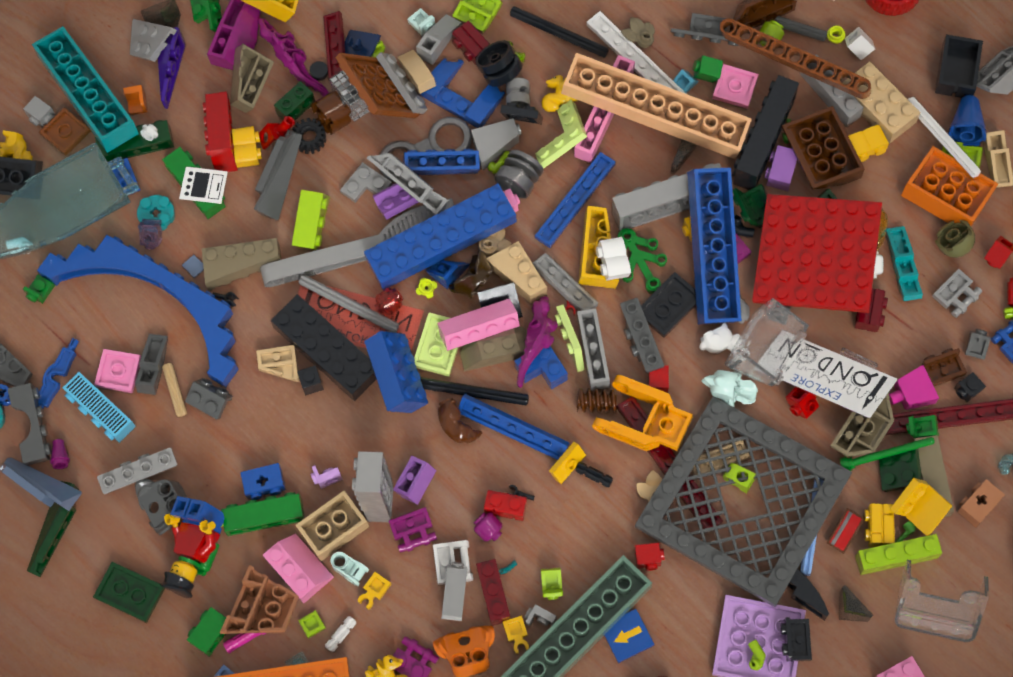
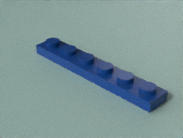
[535,152,616,248]
[459,394,570,460]

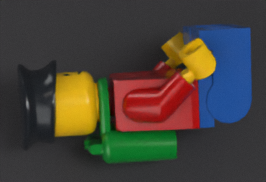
[160,496,224,599]

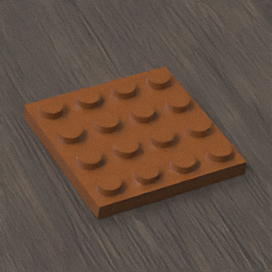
[335,53,420,118]

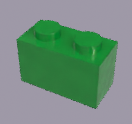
[187,607,226,657]

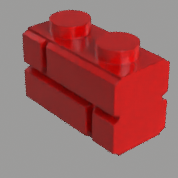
[484,490,527,521]

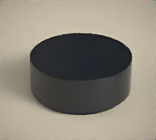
[310,61,328,80]

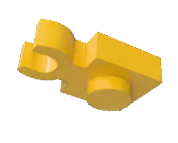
[358,572,392,610]
[503,615,529,654]

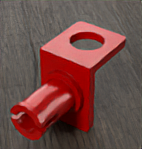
[259,116,295,149]

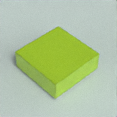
[298,610,326,639]

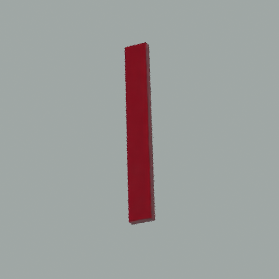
[616,396,723,533]
[886,399,1013,435]

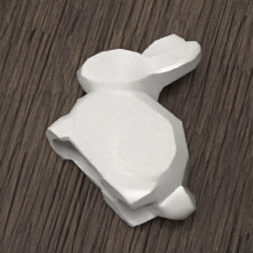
[699,323,743,361]

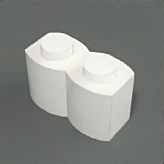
[596,237,631,281]

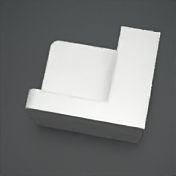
[845,27,875,60]

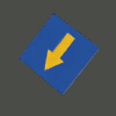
[604,609,655,664]

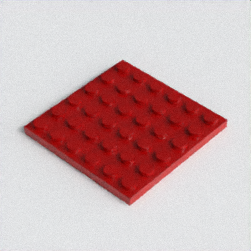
[752,194,883,313]

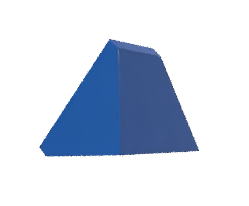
[426,260,470,289]

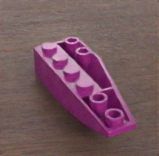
[207,0,261,70]

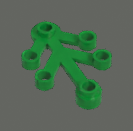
[618,228,667,294]

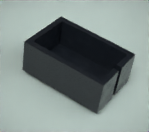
[935,34,983,98]

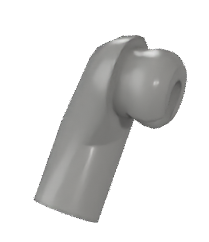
[739,297,750,324]

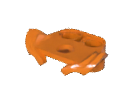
[433,625,495,677]

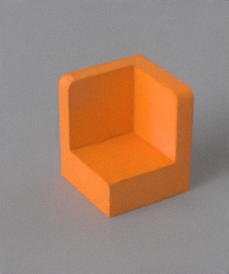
[123,85,148,115]

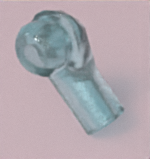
[998,454,1013,475]

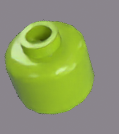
[759,20,785,46]

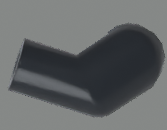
[734,215,755,238]

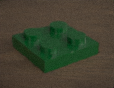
[879,449,922,492]

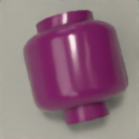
[473,512,503,542]

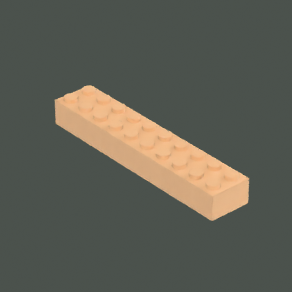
[561,53,751,159]

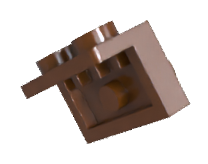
[921,348,967,386]

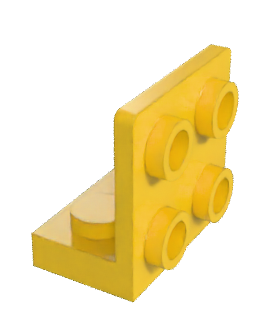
[890,478,952,536]

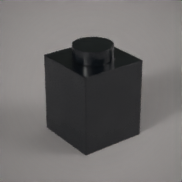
[297,365,324,396]

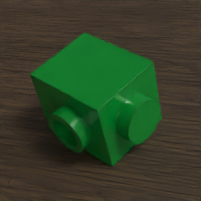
[692,55,723,83]

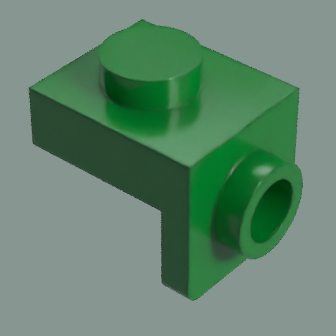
[906,415,939,438]

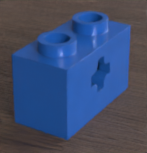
[240,463,286,500]

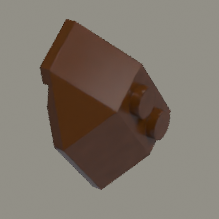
[729,0,797,32]

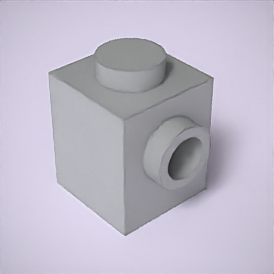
[23,96,56,128]

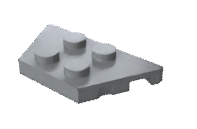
[130,19,177,62]

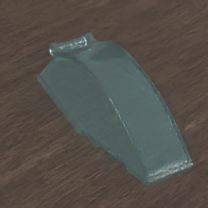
[0,143,139,259]

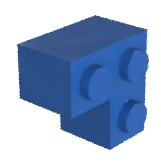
[514,346,568,389]

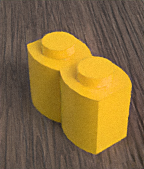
[848,125,889,162]
[232,126,262,168]

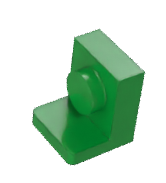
[23,275,55,304]

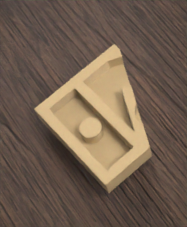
[256,345,300,382]

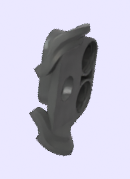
[135,479,188,535]

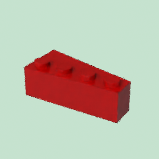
[203,91,238,172]

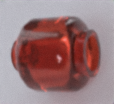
[375,287,404,315]

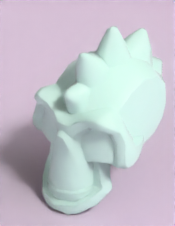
[701,370,758,407]

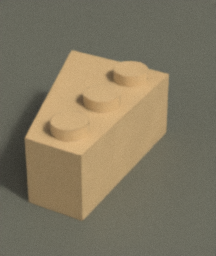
[487,241,547,304]

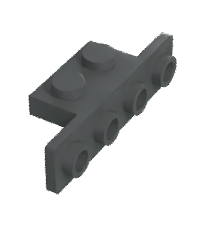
[670,13,739,46]
[620,298,664,373]

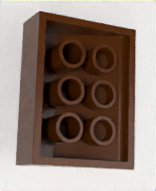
[781,106,865,190]

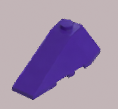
[158,27,186,109]

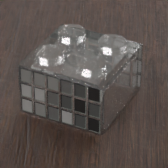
[329,70,370,122]

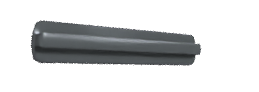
[775,16,828,41]

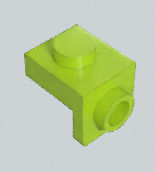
[541,568,563,600]

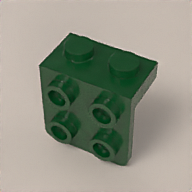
[733,184,767,228]

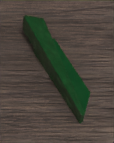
[27,481,79,577]

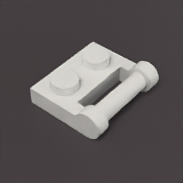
[433,540,474,585]

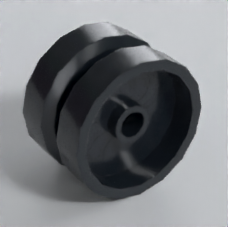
[475,40,523,87]

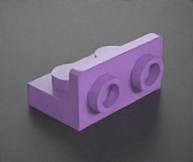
[373,183,419,220]

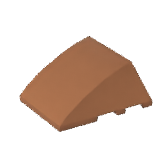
[220,565,299,634]

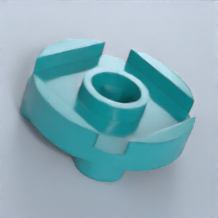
[137,195,175,232]

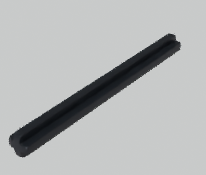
[510,6,609,58]
[420,377,529,406]

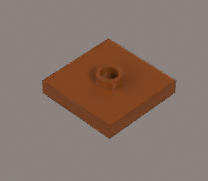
[39,107,91,156]

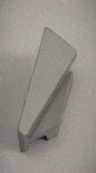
[367,153,449,215]

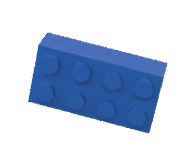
[364,331,428,413]

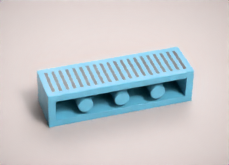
[62,372,136,443]

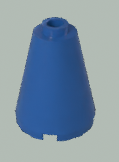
[948,95,987,147]

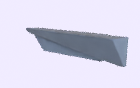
[0,458,82,511]

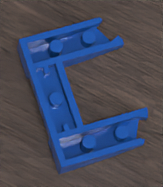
[419,58,505,128]

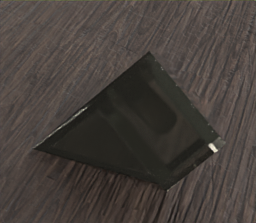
[140,0,181,28]
[839,585,873,622]

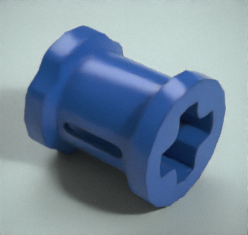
[0,384,11,406]

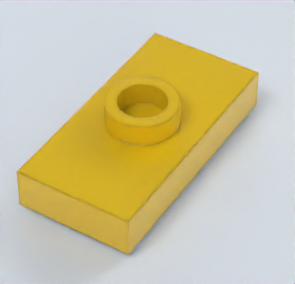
[549,442,586,484]

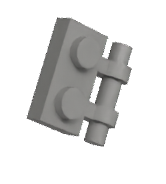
[932,269,982,318]

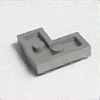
[340,162,392,203]

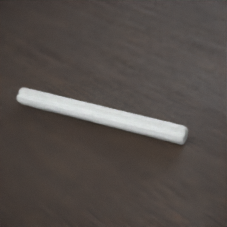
[908,97,981,178]

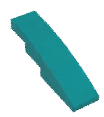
[886,226,923,301]

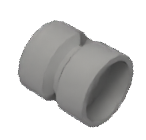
[506,78,530,109]

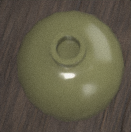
[935,220,975,258]

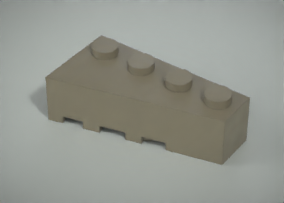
[202,238,281,291]

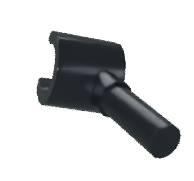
[213,292,239,307]
[507,485,535,501]

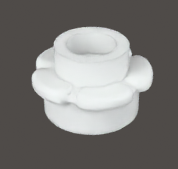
[140,124,158,141]

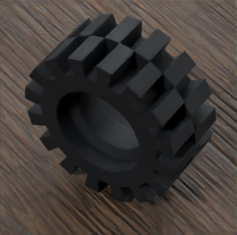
[292,118,326,154]

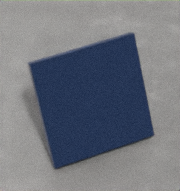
[345,30,381,57]

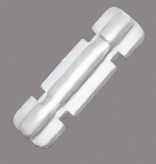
[325,616,357,652]

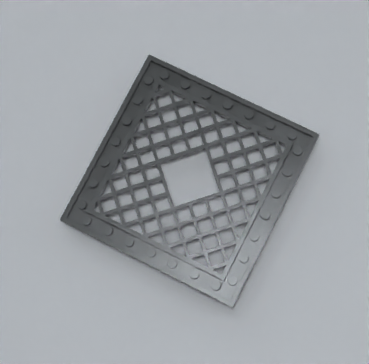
[635,396,852,607]

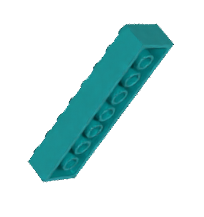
[32,26,139,153]

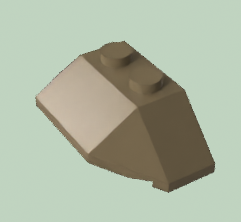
[460,326,527,372]
[830,393,894,457]

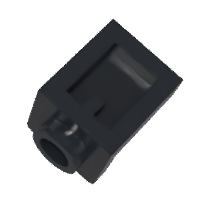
[954,372,986,403]

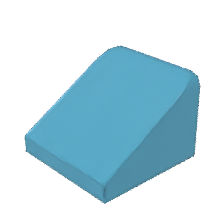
[673,69,699,93]

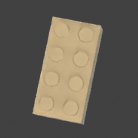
[842,61,921,144]

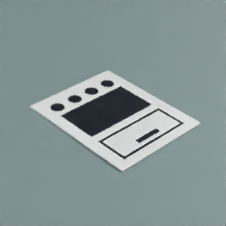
[179,167,228,204]

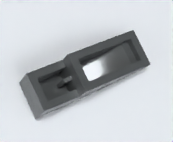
[135,334,168,395]

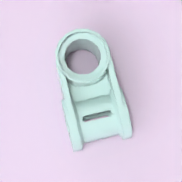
[330,552,369,586]

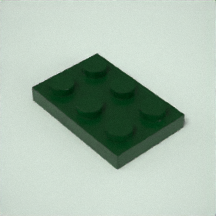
[93,562,165,623]

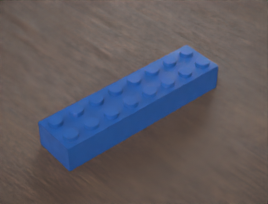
[687,168,742,325]
[364,183,517,290]

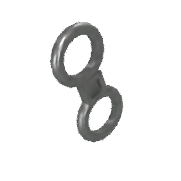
[380,117,472,182]

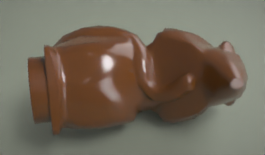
[438,398,482,444]

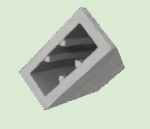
[471,118,521,170]
[441,562,467,621]

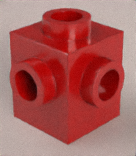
[785,386,819,419]

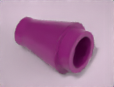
[50,439,70,470]

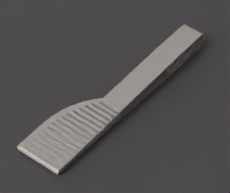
[260,198,454,287]

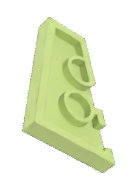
[554,305,585,372]

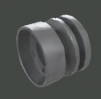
[494,150,544,199]

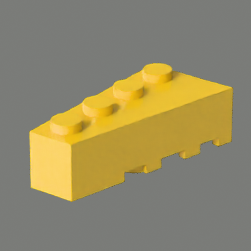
[578,206,619,289]

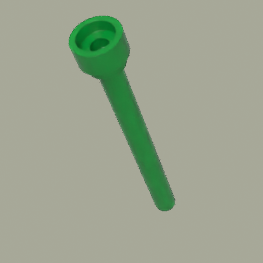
[840,437,935,471]

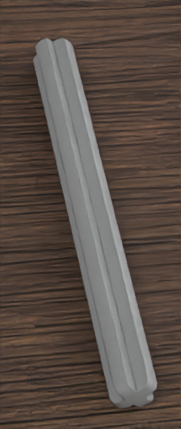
[299,275,399,333]

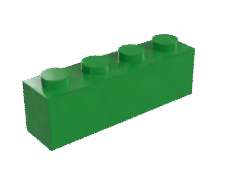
[162,147,226,219]
[221,492,305,536]

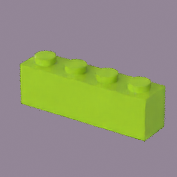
[855,534,942,575]

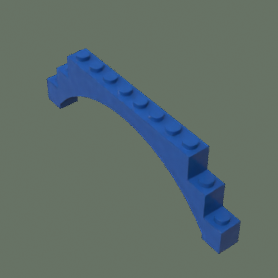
[37,235,239,388]

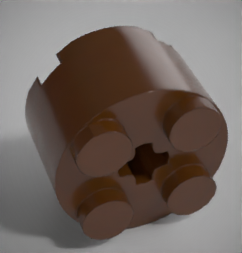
[311,90,351,135]

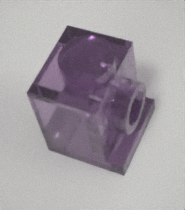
[138,219,162,249]

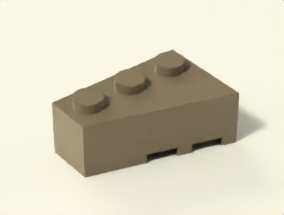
[230,44,274,113]

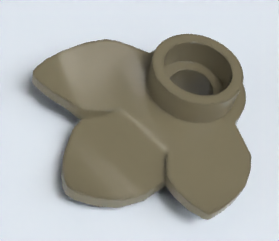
[621,17,655,48]

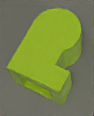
[722,463,756,494]

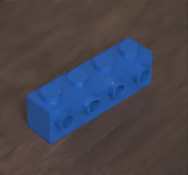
[403,149,480,175]

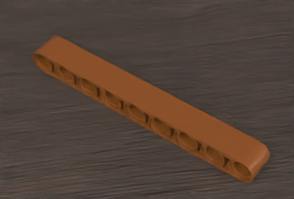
[720,18,872,99]

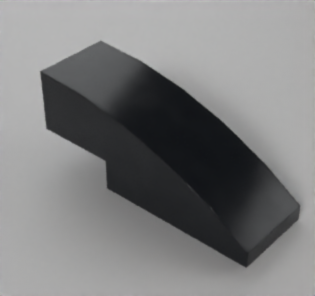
[788,569,829,621]

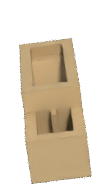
[397,50,436,94]
[983,130,1013,188]

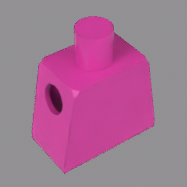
[889,365,939,410]

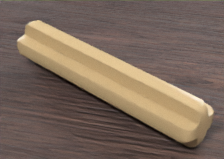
[162,363,187,417]

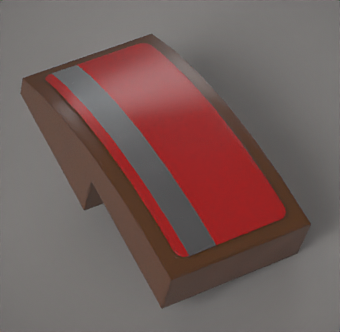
[826,508,864,554]

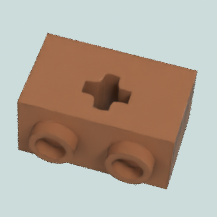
[958,479,1005,528]

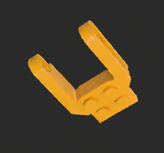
[592,375,693,451]

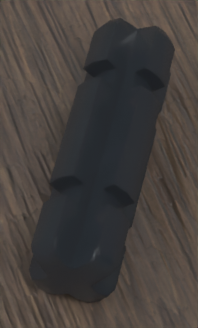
[576,462,613,487]

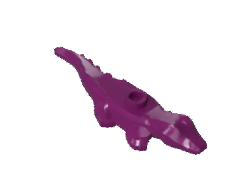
[258,18,329,96]
[517,296,558,388]

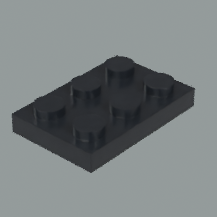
[500,103,543,125]
[641,272,696,338]

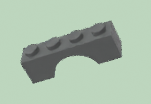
[7,383,52,466]

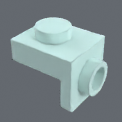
[407,8,435,36]

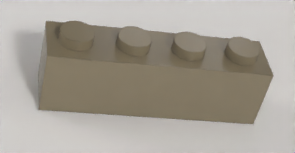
[912,435,954,517]

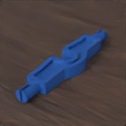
[38,338,79,409]

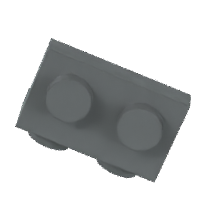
[185,378,233,419]

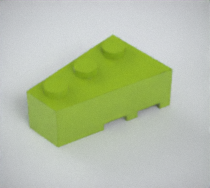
[292,190,330,250]

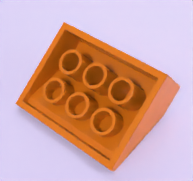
[901,146,998,227]

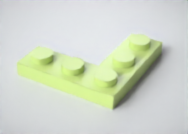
[535,100,587,169]

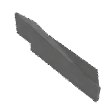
[254,130,302,220]

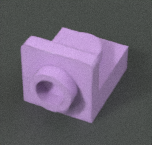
[310,465,343,489]

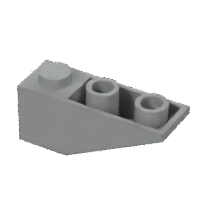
[416,14,462,65]

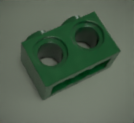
[274,81,315,121]

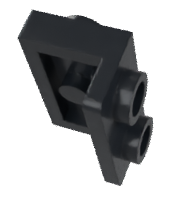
[780,617,812,662]

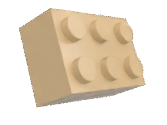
[295,491,369,561]

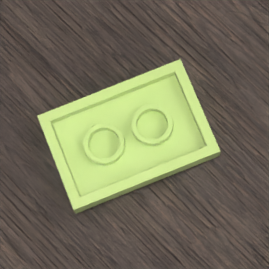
[414,312,459,377]

